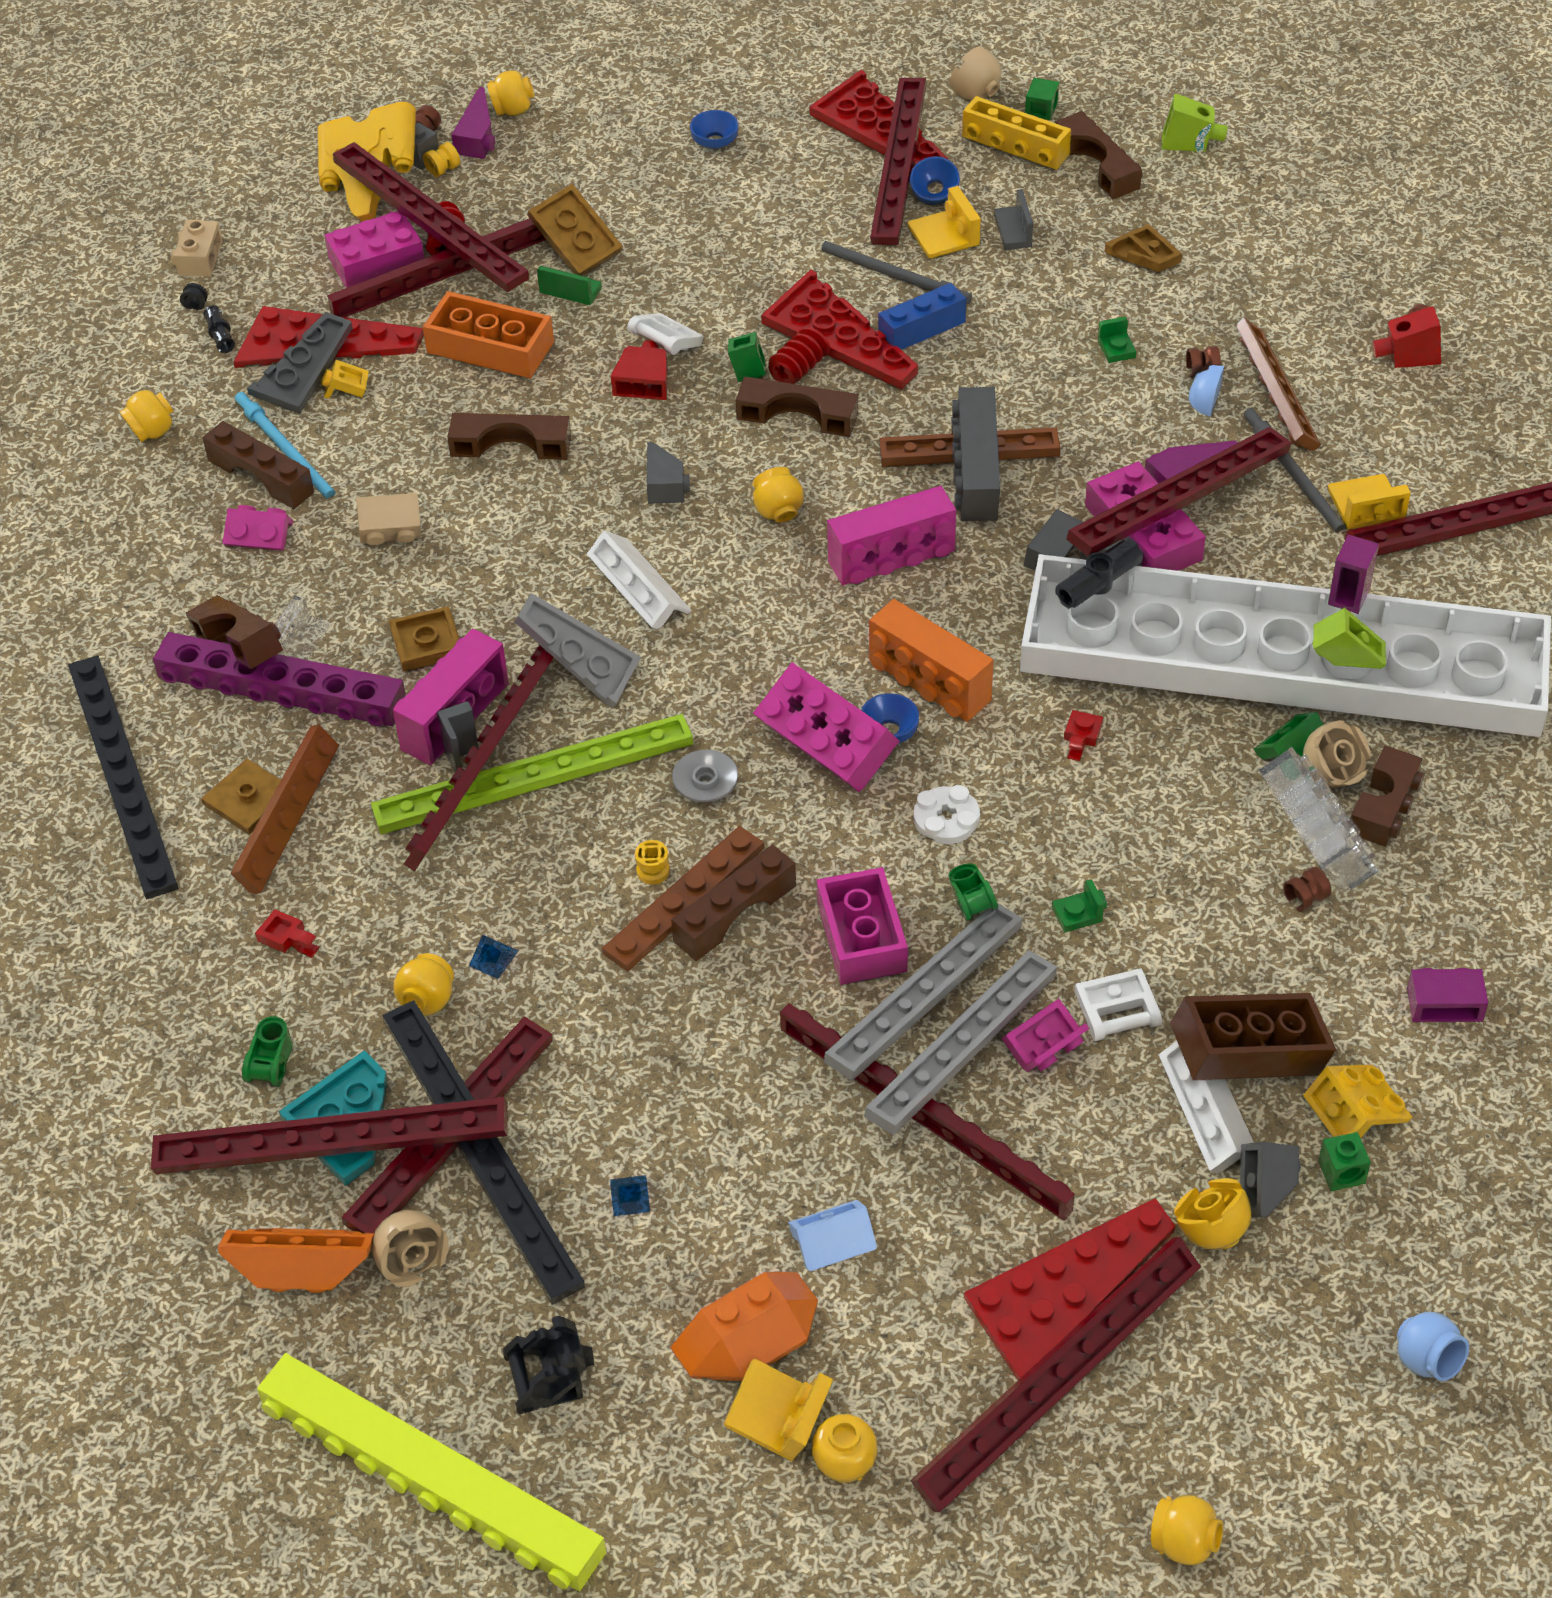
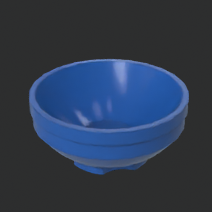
[690,110,739,149]
[910,156,960,205]
[861,693,919,744]

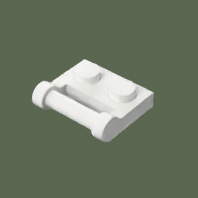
[627,313,704,355]
[1075,968,1162,1042]

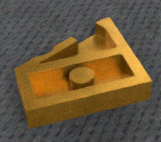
[1104,224,1182,273]

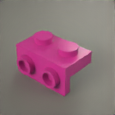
[222,505,293,551]
[1001,998,1090,1072]

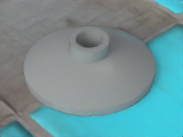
[672,750,738,802]

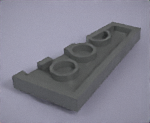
[247,312,353,414]

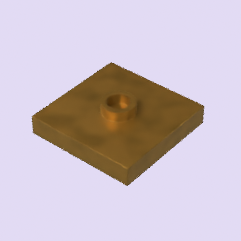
[388,606,460,672]
[201,758,281,835]

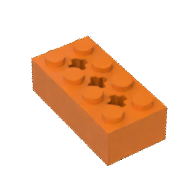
[423,291,554,379]
[869,599,994,722]

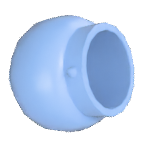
[1397,1312,1469,1381]

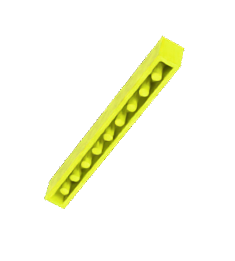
[257,1353,606,1592]

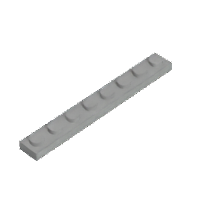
[824,903,1023,1081]
[864,950,1057,1136]

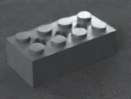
[951,387,1000,521]

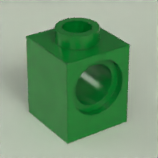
[1025,78,1059,120]
[728,332,766,382]
[1318,1132,1371,1191]

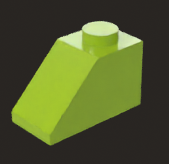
[1312,608,1386,669]

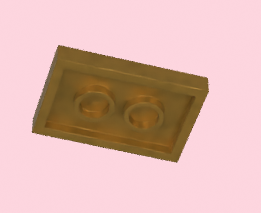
[527,183,623,276]

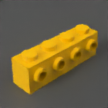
[962,96,1071,170]

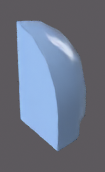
[1189,365,1224,417]

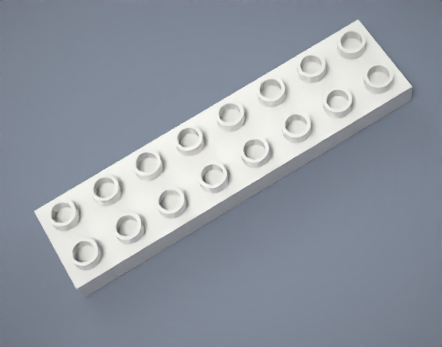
[1020,554,1551,737]

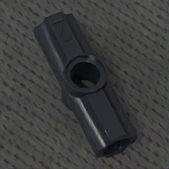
[1055,538,1143,609]

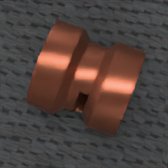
[416,105,442,131]
[1186,346,1221,377]
[1283,867,1332,912]

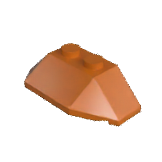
[218,1228,374,1293]
[670,1272,818,1381]

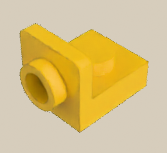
[321,360,369,398]

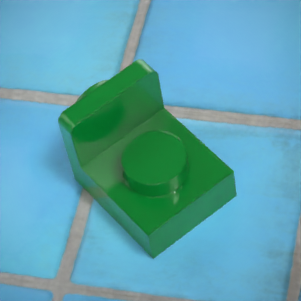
[1098,316,1137,363]
[1052,879,1107,933]

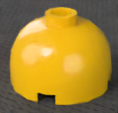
[1174,1178,1251,1249]

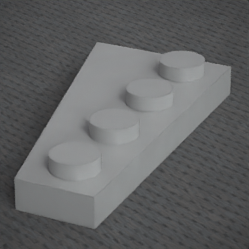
[515,593,641,708]

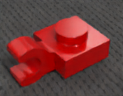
[1064,710,1104,761]
[255,909,319,958]

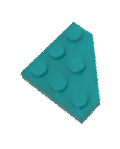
[279,1050,388,1186]

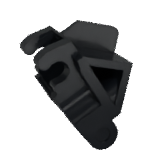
[502,1316,594,1414]

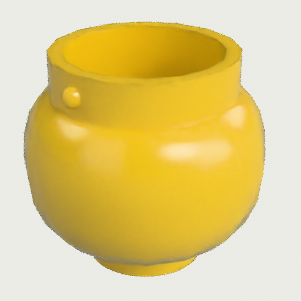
[487,70,535,116]
[119,390,174,443]
[752,467,804,523]
[394,953,454,1016]
[812,1414,878,1483]
[1151,1495,1223,1566]

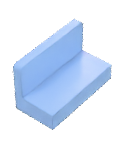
[788,1200,877,1271]

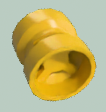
[423,142,460,178]
[635,840,670,885]

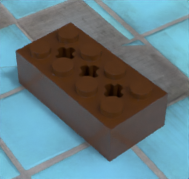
[1170,993,1336,1080]

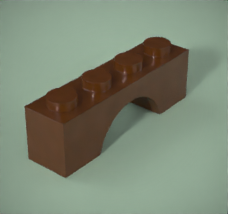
[1055,111,1143,199]
[735,376,858,437]
[447,413,571,460]
[202,421,314,509]
[186,595,283,669]
[671,844,796,961]

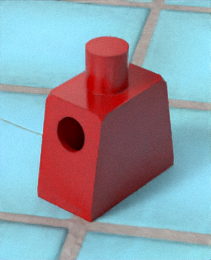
[1372,306,1441,368]
[611,340,668,400]

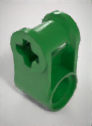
[948,863,998,921]
[242,1016,293,1087]

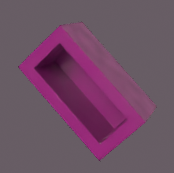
[1328,535,1379,614]
[1407,967,1488,1022]

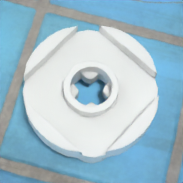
[913,785,980,844]

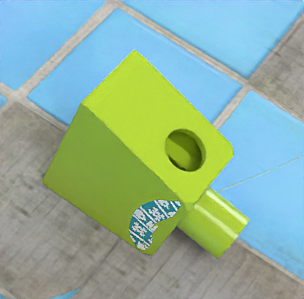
[1161,94,1228,152]

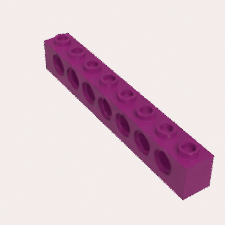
[153,632,406,727]

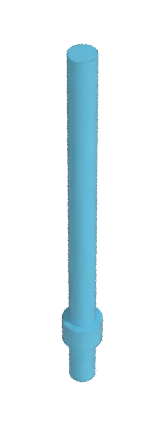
[235,392,336,499]

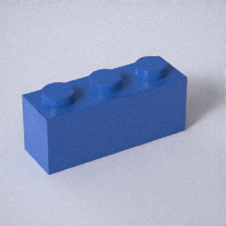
[878,282,966,350]

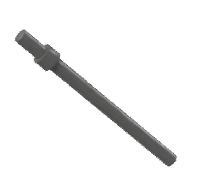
[822,241,972,304]
[1244,408,1346,532]

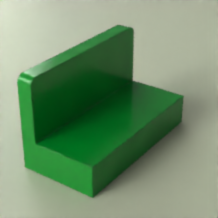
[537,266,602,305]
[1253,712,1324,779]

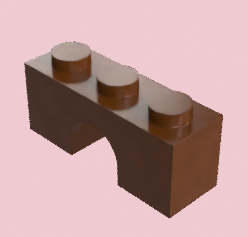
[1348,745,1425,847]

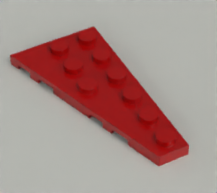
[809,69,948,169]
[761,269,918,390]
[234,306,424,368]
[964,1198,1176,1380]

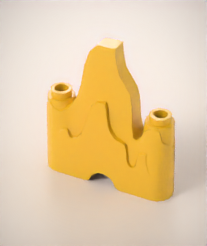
[317,102,416,222]

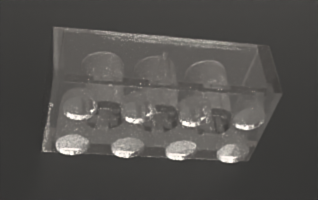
[1259,747,1379,893]

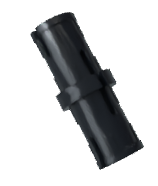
[203,305,235,353]

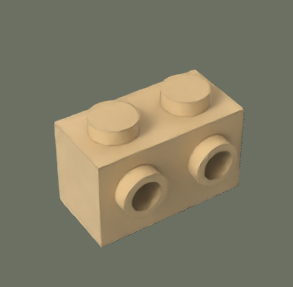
[171,220,223,277]
[356,493,421,545]

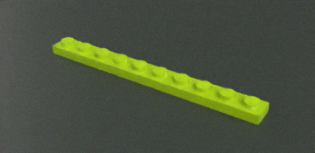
[370,713,693,835]

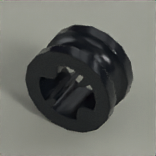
[180,283,208,310]

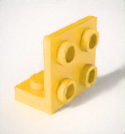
[908,186,981,258]
[1327,474,1411,530]
[1303,1065,1412,1138]
[724,1359,833,1462]

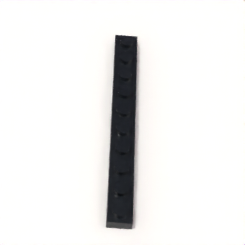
[68,655,179,900]
[382,1000,585,1305]

